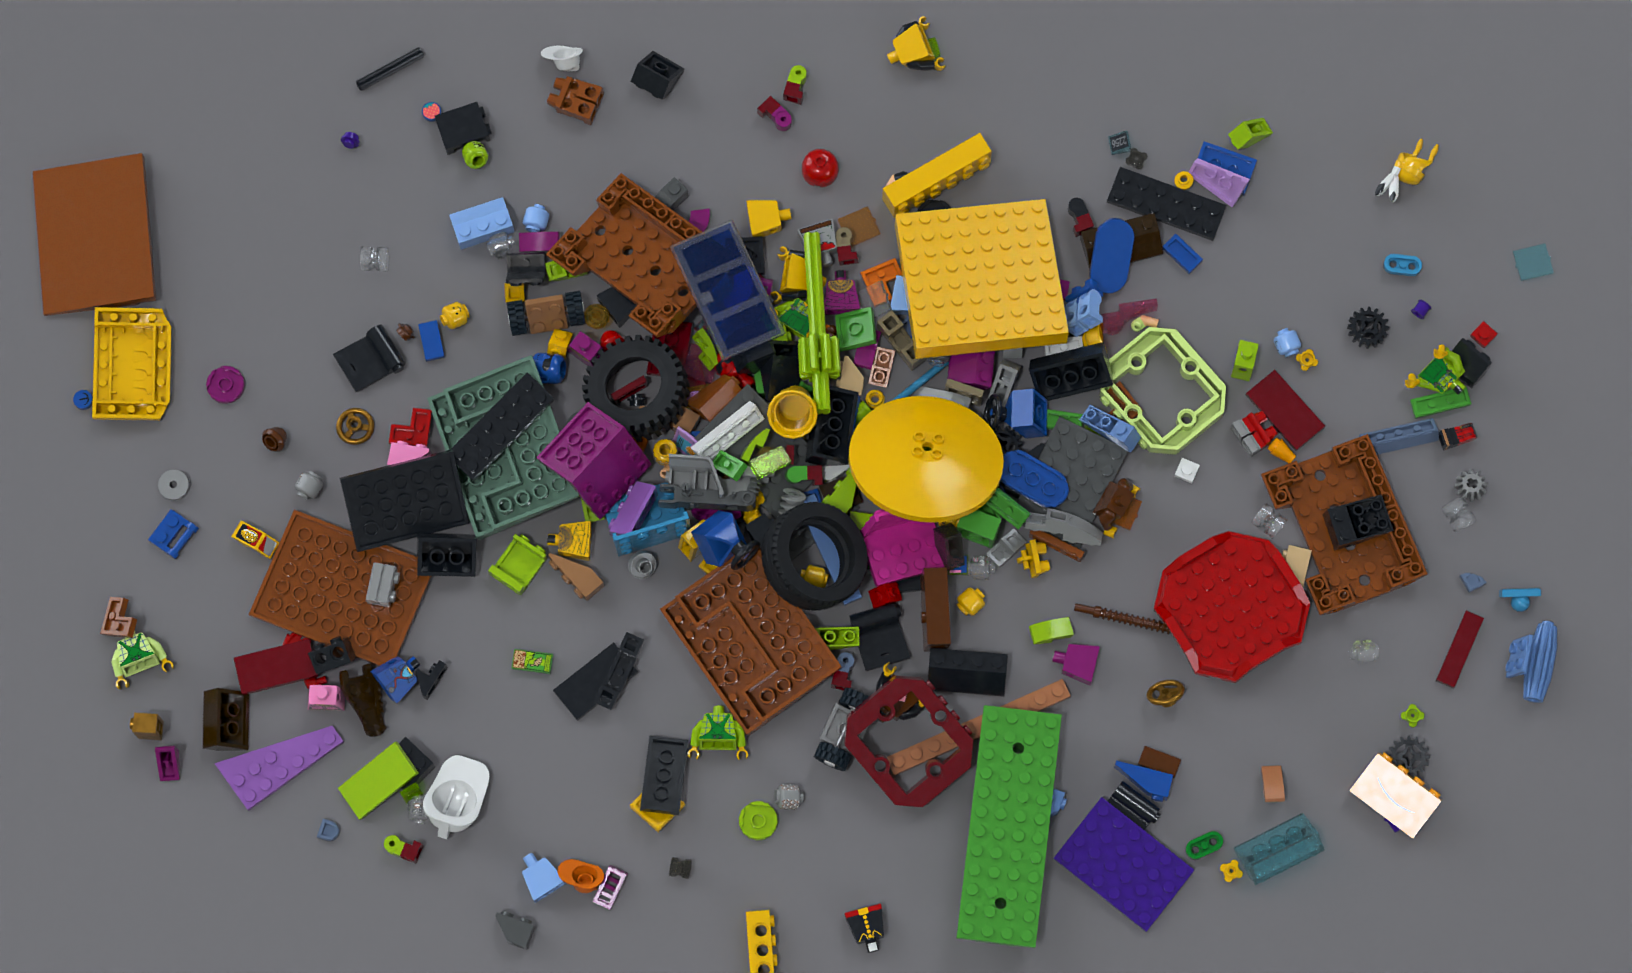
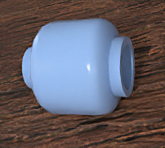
[523,204,550,232]
[1274,328,1301,357]

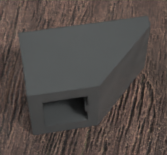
[495,911,535,950]

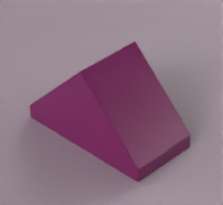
[155,746,180,781]

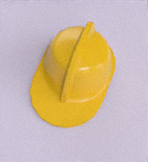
[1082,324,1107,351]

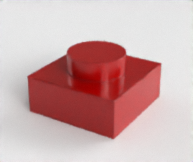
[1470,321,1498,348]

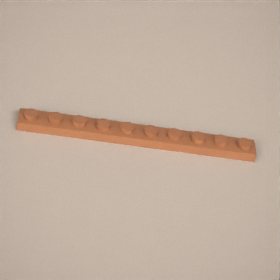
[887,679,1071,776]

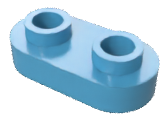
[1383,254,1422,276]

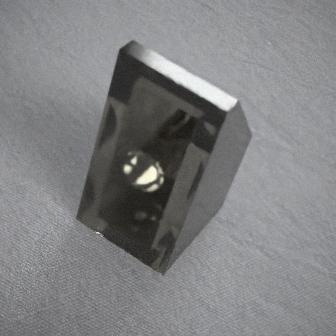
[933,523,965,571]

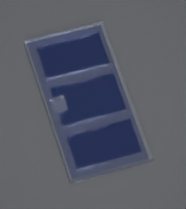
[670,220,786,361]

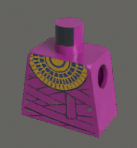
[824,270,860,315]
[567,331,604,367]

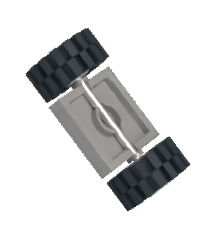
[813,688,869,771]

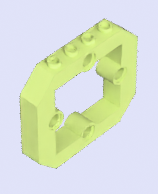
[1099,327,1226,455]

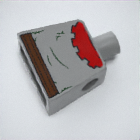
[798,219,837,267]

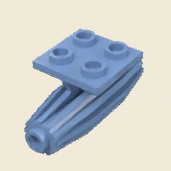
[1505,621,1557,703]

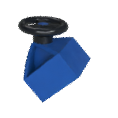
[983,388,1048,439]
[691,510,760,570]

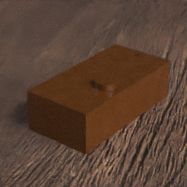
[920,567,951,652]

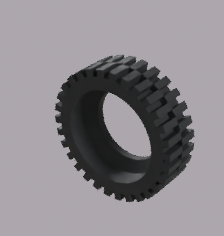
[582,335,690,442]

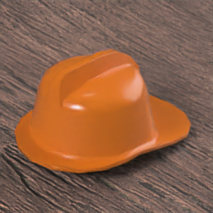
[557,859,604,893]

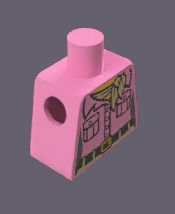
[307,685,345,711]

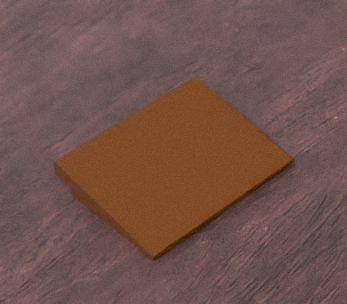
[33,153,156,316]
[660,549,842,736]

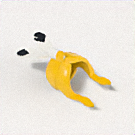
[1375,139,1439,202]

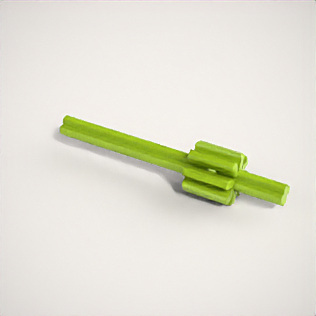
[798,232,841,415]

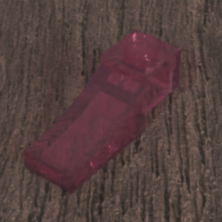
[1101,298,1158,335]

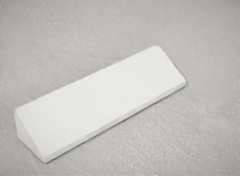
[691,401,765,460]

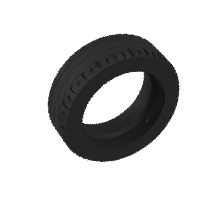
[761,502,868,611]

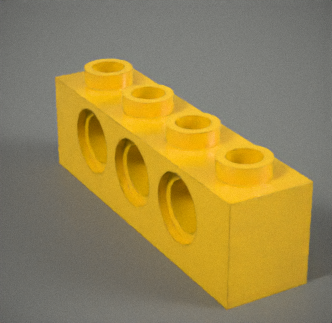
[746,910,778,973]

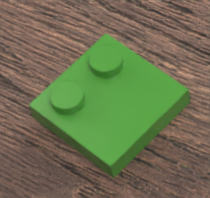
[835,307,877,352]

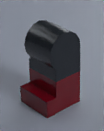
[1068,197,1094,237]

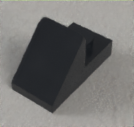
[416,660,448,700]

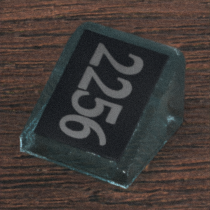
[1108,131,1131,155]

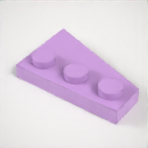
[1189,158,1250,207]

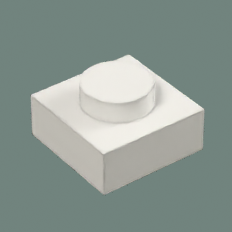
[1174,458,1200,484]

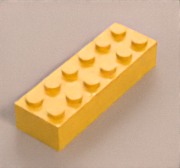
[882,133,992,218]

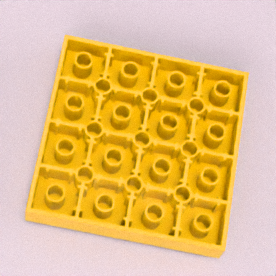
[895,199,1069,359]

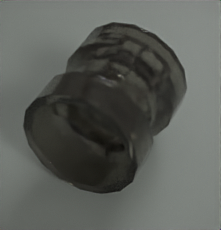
[669,857,692,879]

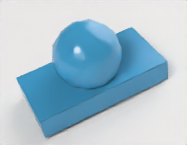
[1499,588,1541,612]

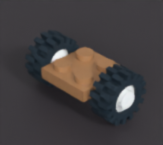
[507,291,586,336]

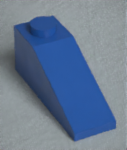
[1114,760,1173,802]

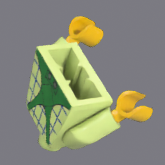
[111,631,174,690]

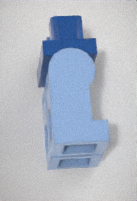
[1065,279,1103,337]

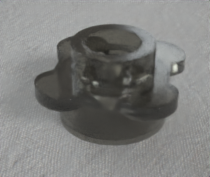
[1126,148,1148,170]

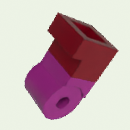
[757,96,792,131]

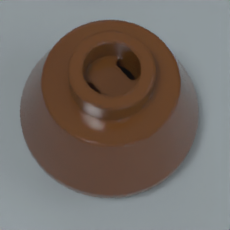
[262,427,287,452]

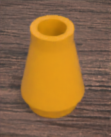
[1267,437,1296,464]

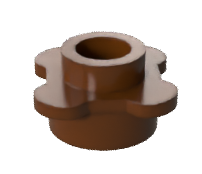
[396,323,415,341]

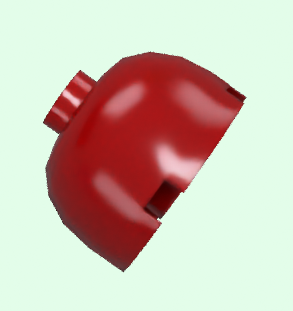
[802,149,839,187]

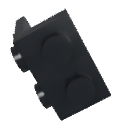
[506,252,546,286]

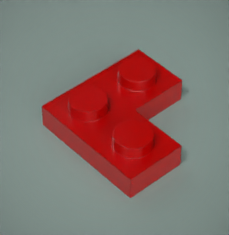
[389,408,432,447]

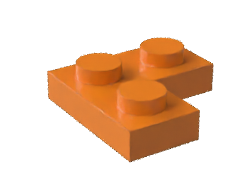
[860,258,903,308]

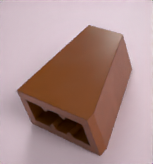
[687,374,742,422]

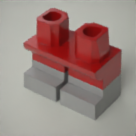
[1231,411,1277,458]

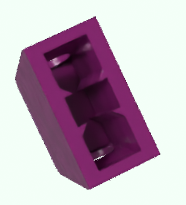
[1052,644,1100,685]

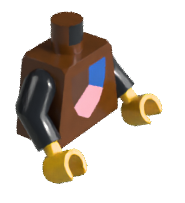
[876,662,925,723]

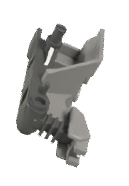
[658,454,775,512]

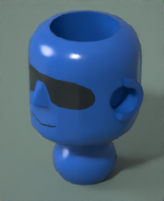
[521,353,566,384]

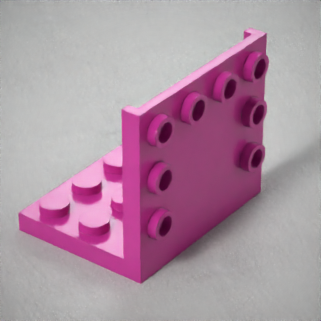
[860,509,949,587]

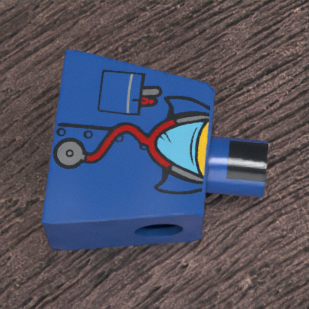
[370,656,420,703]

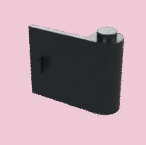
[333,324,405,392]
[849,602,910,671]
[1108,781,1161,830]

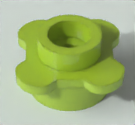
[1401,704,1424,727]

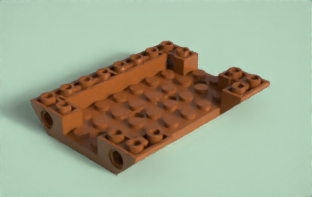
[546,173,732,337]
[1261,434,1427,615]

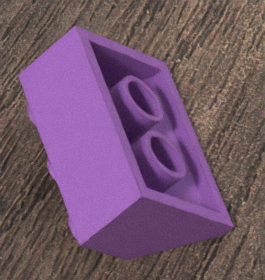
[608,481,658,536]

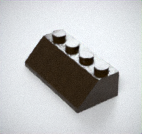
[1080,213,1163,271]

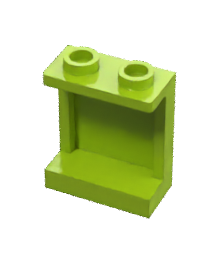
[488,534,547,596]

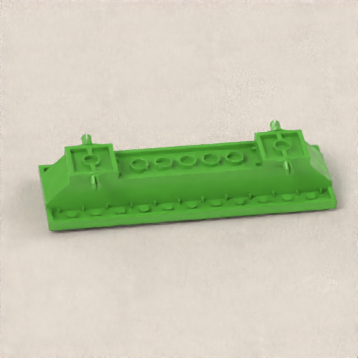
[956,705,1062,948]

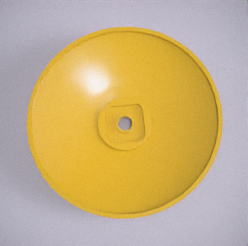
[848,396,1003,522]

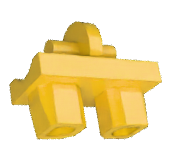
[1017,539,1050,578]

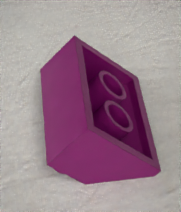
[947,351,995,390]

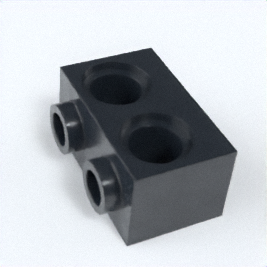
[308,636,356,675]

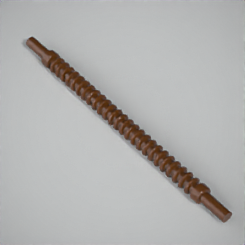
[1074,603,1171,635]

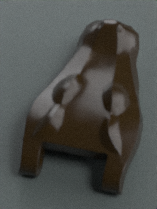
[339,664,387,737]

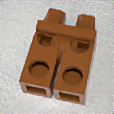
[547,76,604,125]

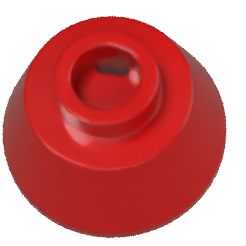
[600,330,625,352]

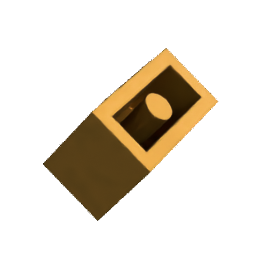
[130,712,164,740]

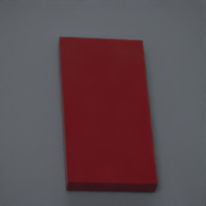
[1245,370,1325,451]
[234,639,318,696]

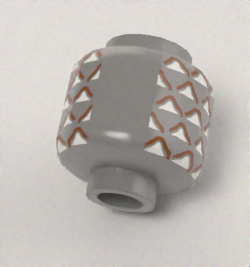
[774,784,804,810]

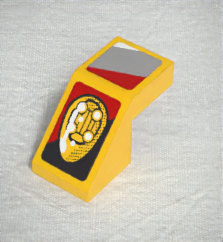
[231,521,279,559]

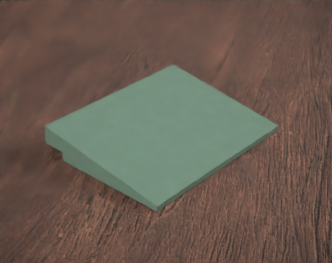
[427,355,580,541]

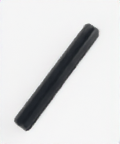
[356,47,424,91]

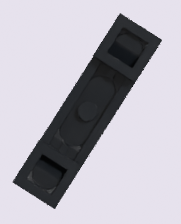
[594,632,644,710]

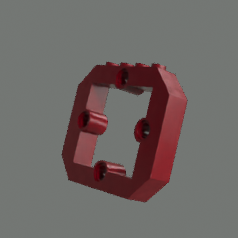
[844,676,973,807]

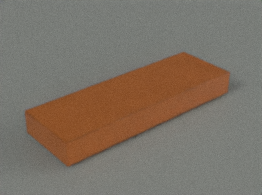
[1029,530,1084,562]

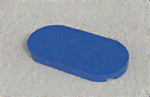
[1089,218,1134,293]
[1000,450,1069,508]

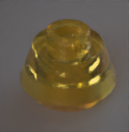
[584,304,609,329]

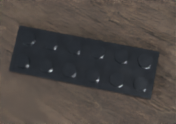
[1107,167,1226,241]
[450,372,555,481]

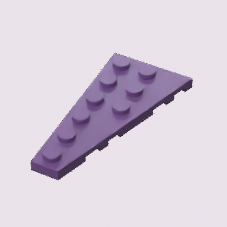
[214,726,344,811]

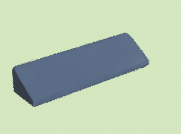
[1359,418,1439,454]

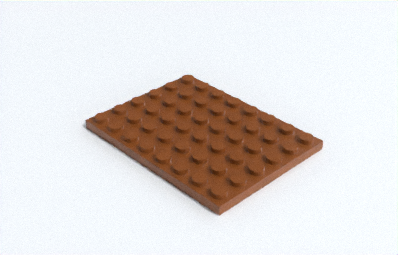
[249,510,432,666]

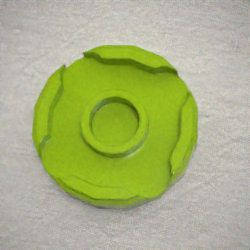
[739,801,778,841]

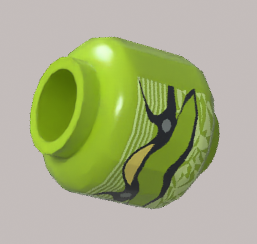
[462,141,488,169]

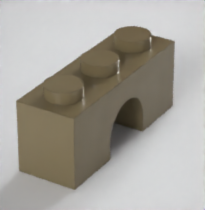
[877,311,927,371]

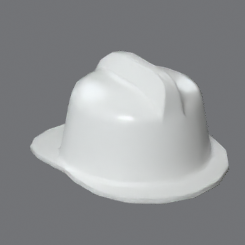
[541,46,583,71]

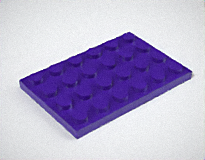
[1053,797,1194,932]

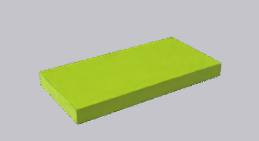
[338,742,419,820]

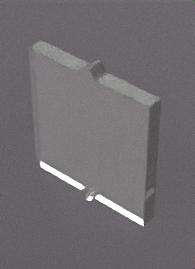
[857,280,892,318]

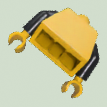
[887,16,945,71]
[771,246,826,304]

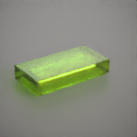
[748,445,791,479]

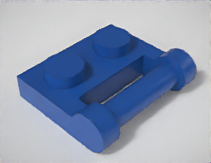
[148,509,199,559]

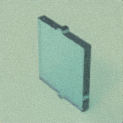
[1513,244,1554,281]

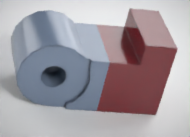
[831,652,854,691]

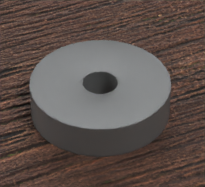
[158,470,190,501]

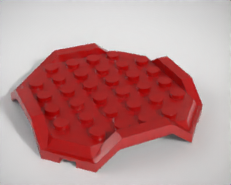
[1154,531,1310,683]

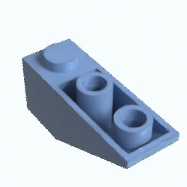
[1079,405,1141,453]

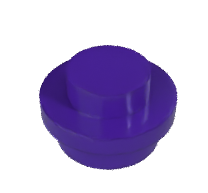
[341,132,359,149]

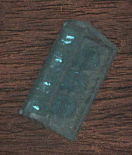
[1234,813,1325,885]

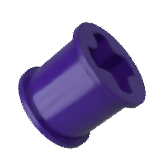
[1411,300,1431,319]

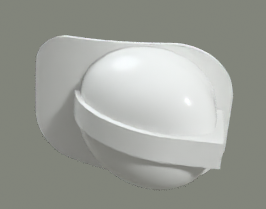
[423,755,489,839]

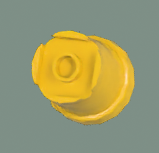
[767,385,818,439]

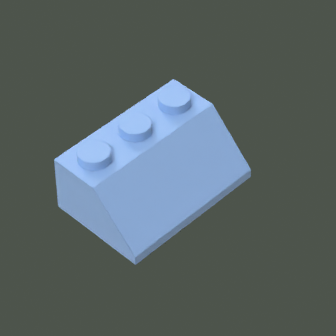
[449,197,514,250]

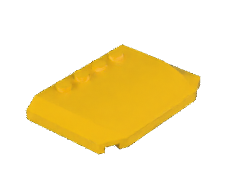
[92,307,171,421]

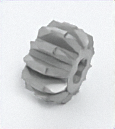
[1454,469,1488,502]

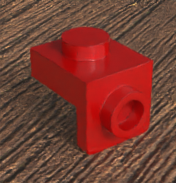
[868,582,902,608]

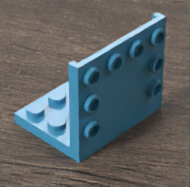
[605,482,691,557]

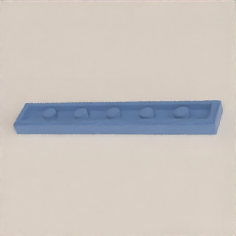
[804,494,862,606]

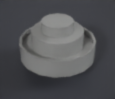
[628,551,656,579]

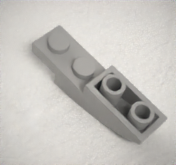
[1025,508,1103,546]

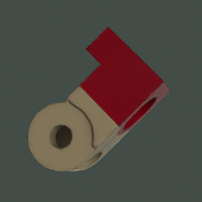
[836,227,859,266]

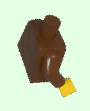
[1093,478,1140,538]

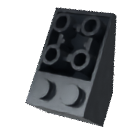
[760,340,800,402]
[1323,494,1394,551]

